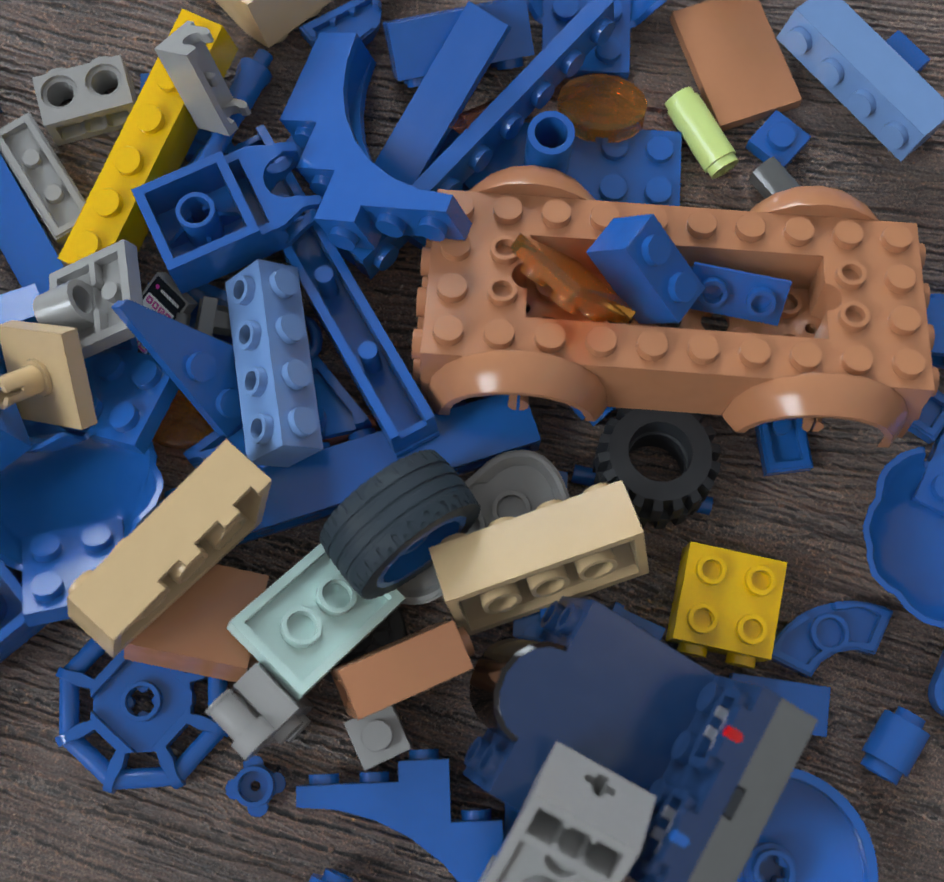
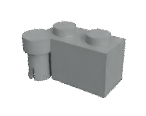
[205,663,314,761]

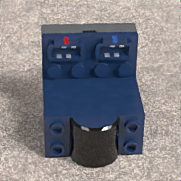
[463,596,818,882]

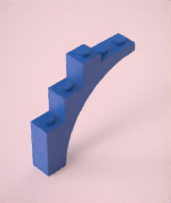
[280,33,472,250]
[296,749,503,882]

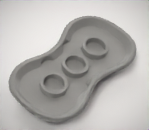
[396,450,570,605]

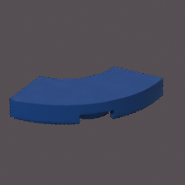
[771,601,893,678]

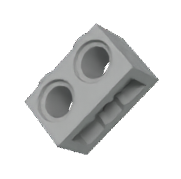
[32,55,137,146]

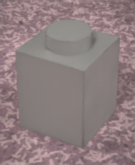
[344,704,413,771]

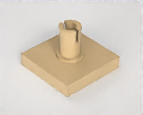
[0,320,98,430]

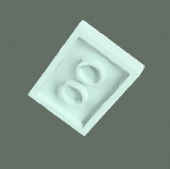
[227,543,405,702]

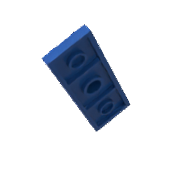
[430,111,682,206]

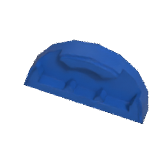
[299,0,382,48]

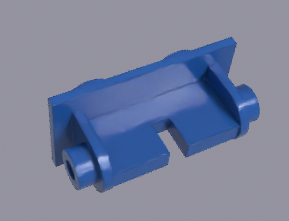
[690,262,792,326]

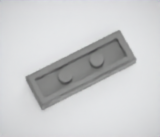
[0,112,86,246]

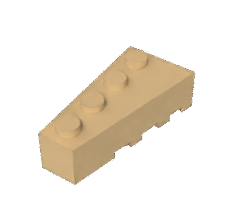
[67,439,272,658]

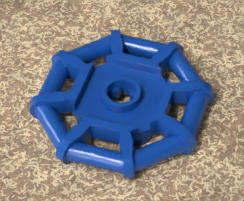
[55,638,229,794]

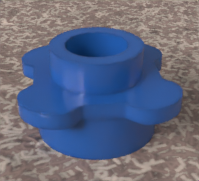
[226,755,286,817]

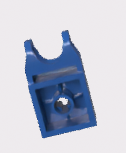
[131,142,322,294]

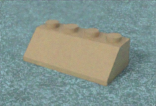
[429,480,649,636]

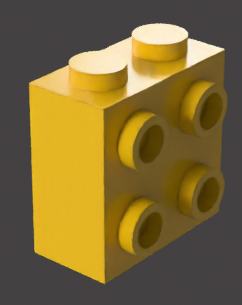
[665,541,788,669]

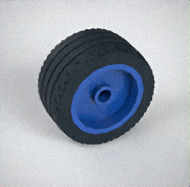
[319,449,481,600]

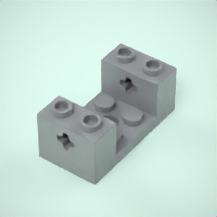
[478,741,657,882]

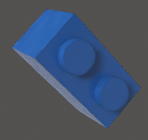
[586,214,705,324]

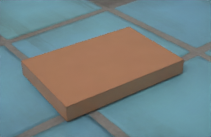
[670,0,803,131]

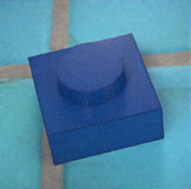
[745,109,811,168]

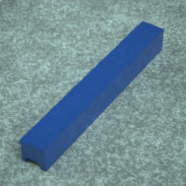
[225,124,440,458]

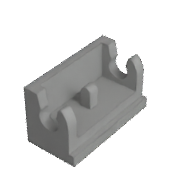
[154,21,251,136]

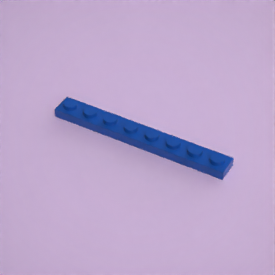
[349,0,615,280]

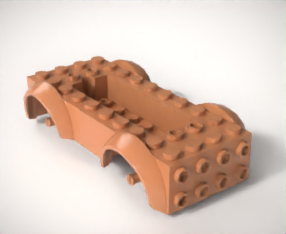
[411,165,939,448]

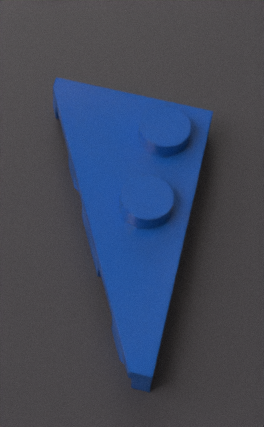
[111,299,242,437]
[183,356,372,469]

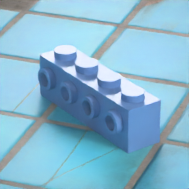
[776,0,944,162]
[225,259,323,467]

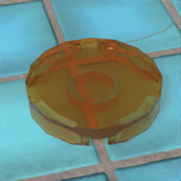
[557,73,648,143]

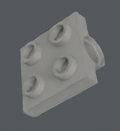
[33,239,143,359]

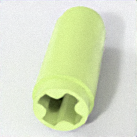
[665,87,739,179]

